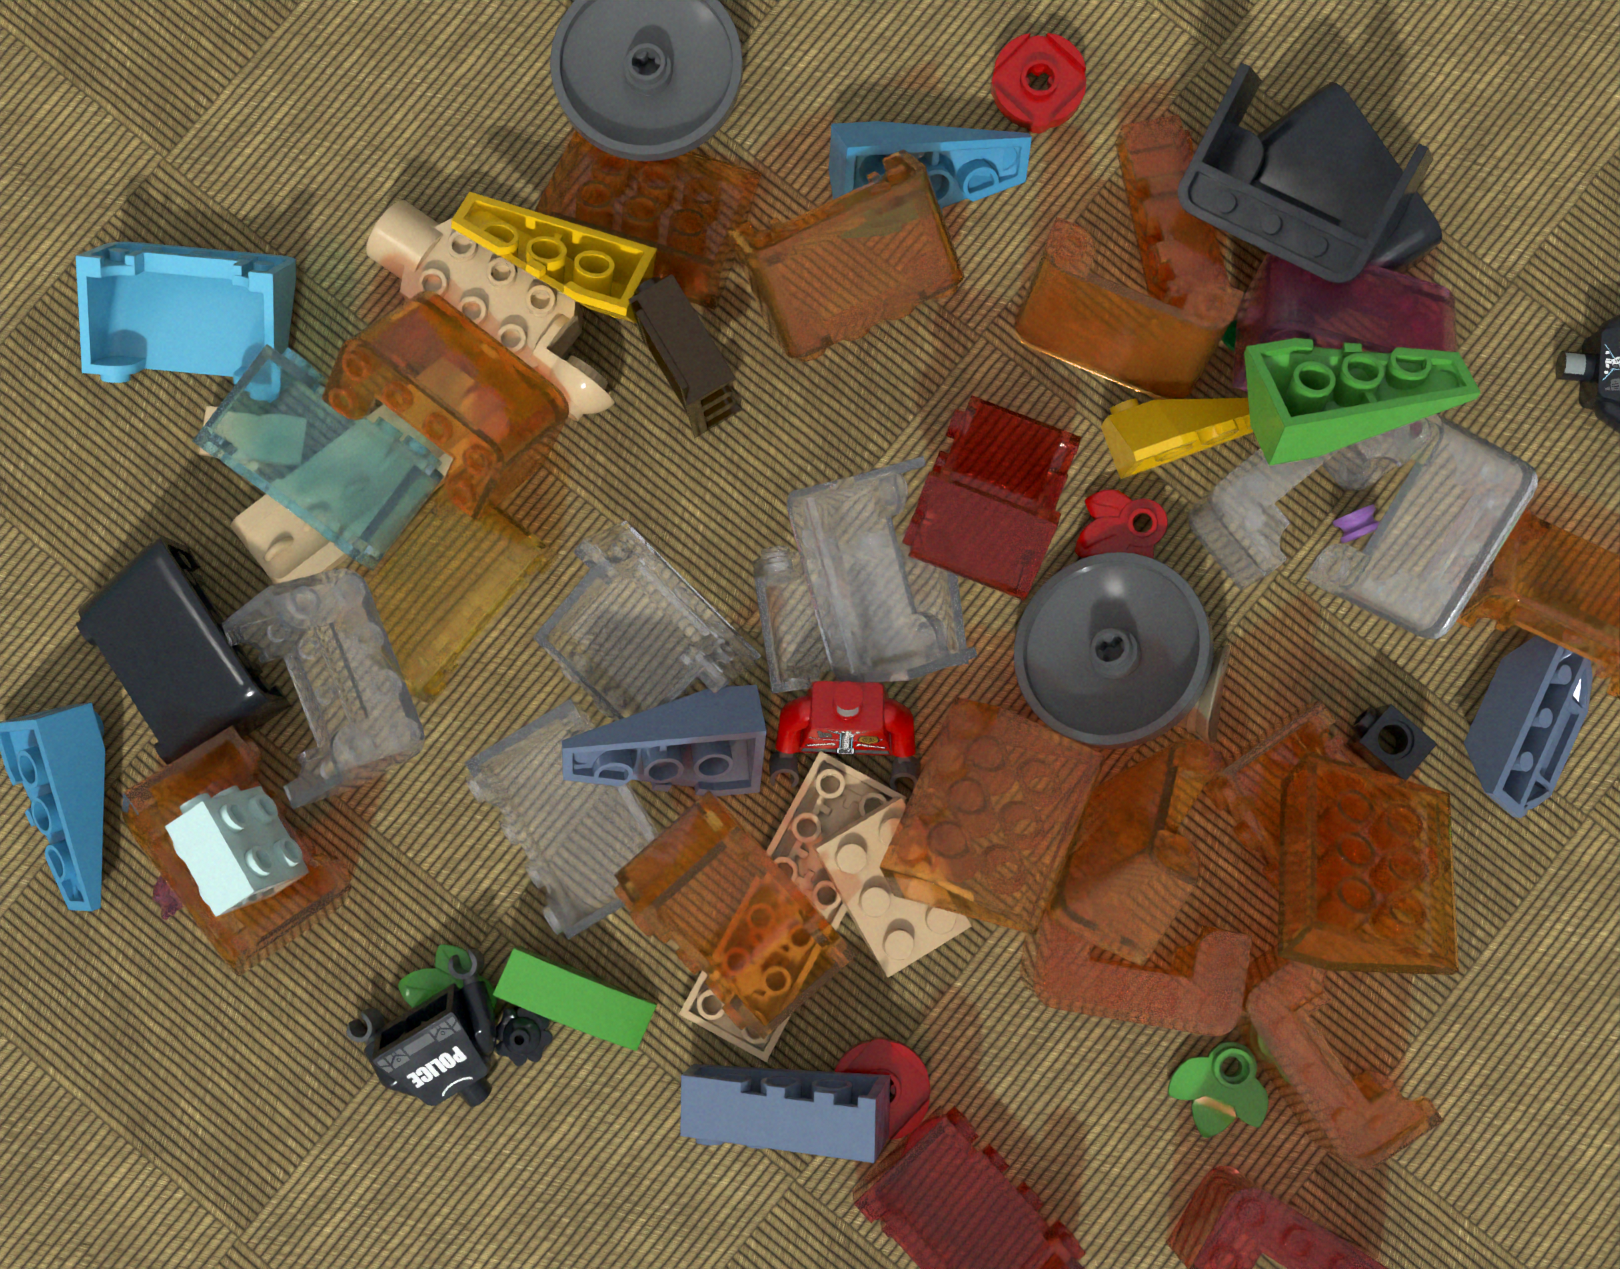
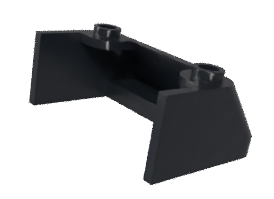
[1178,62,1433,284]

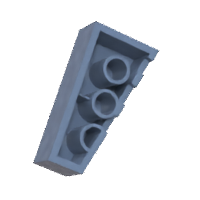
[680,1064,890,1163]

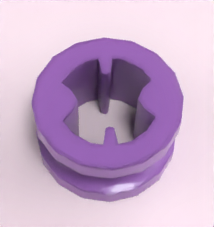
[1333,504,1384,544]

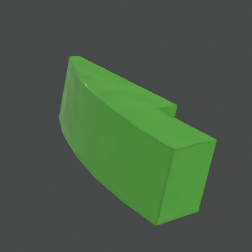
[493,946,657,1051]

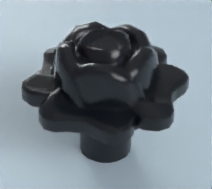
[495,1007,553,1066]

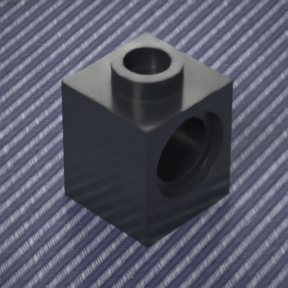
[1346,704,1437,783]

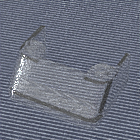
[787,456,978,683]

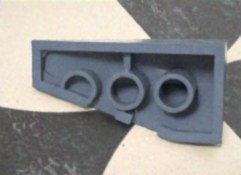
[561,685,766,797]

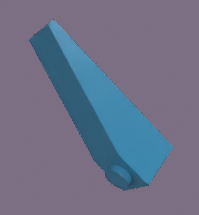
[828,121,1032,238]
[0,703,105,911]

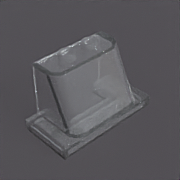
[533,521,762,721]

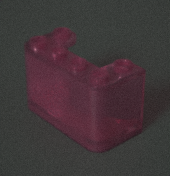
[1232,253,1457,442]

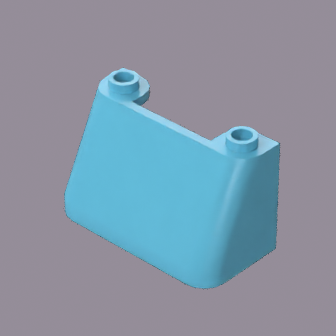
[76,242,296,396]

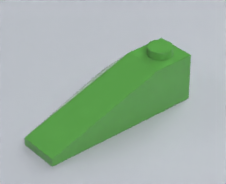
[1244,338,1481,466]

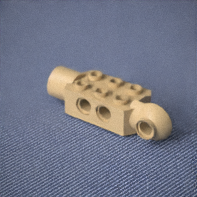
[366,200,615,422]

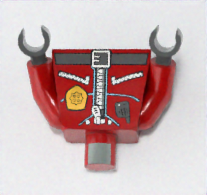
[769,681,921,791]

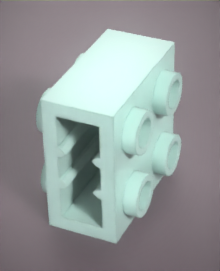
[165,785,310,917]

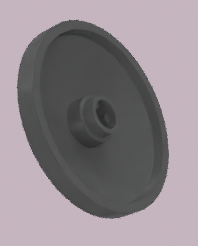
[550,0,743,161]
[1014,552,1214,749]

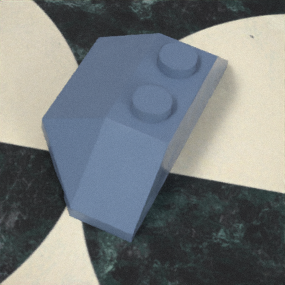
[1464,618,1597,818]

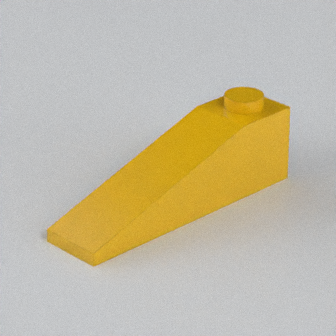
[451,192,657,323]
[1100,398,1254,479]

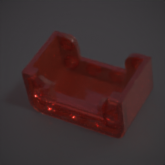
[902,395,1082,601]
[852,1105,1087,1269]
[1166,1166,1391,1269]

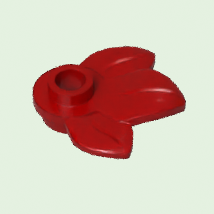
[1075,489,1168,559]

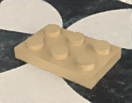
[812,796,972,978]

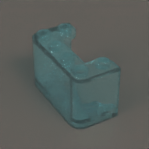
[192,344,444,571]

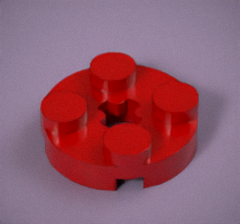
[990,33,1087,134]
[834,1036,931,1140]

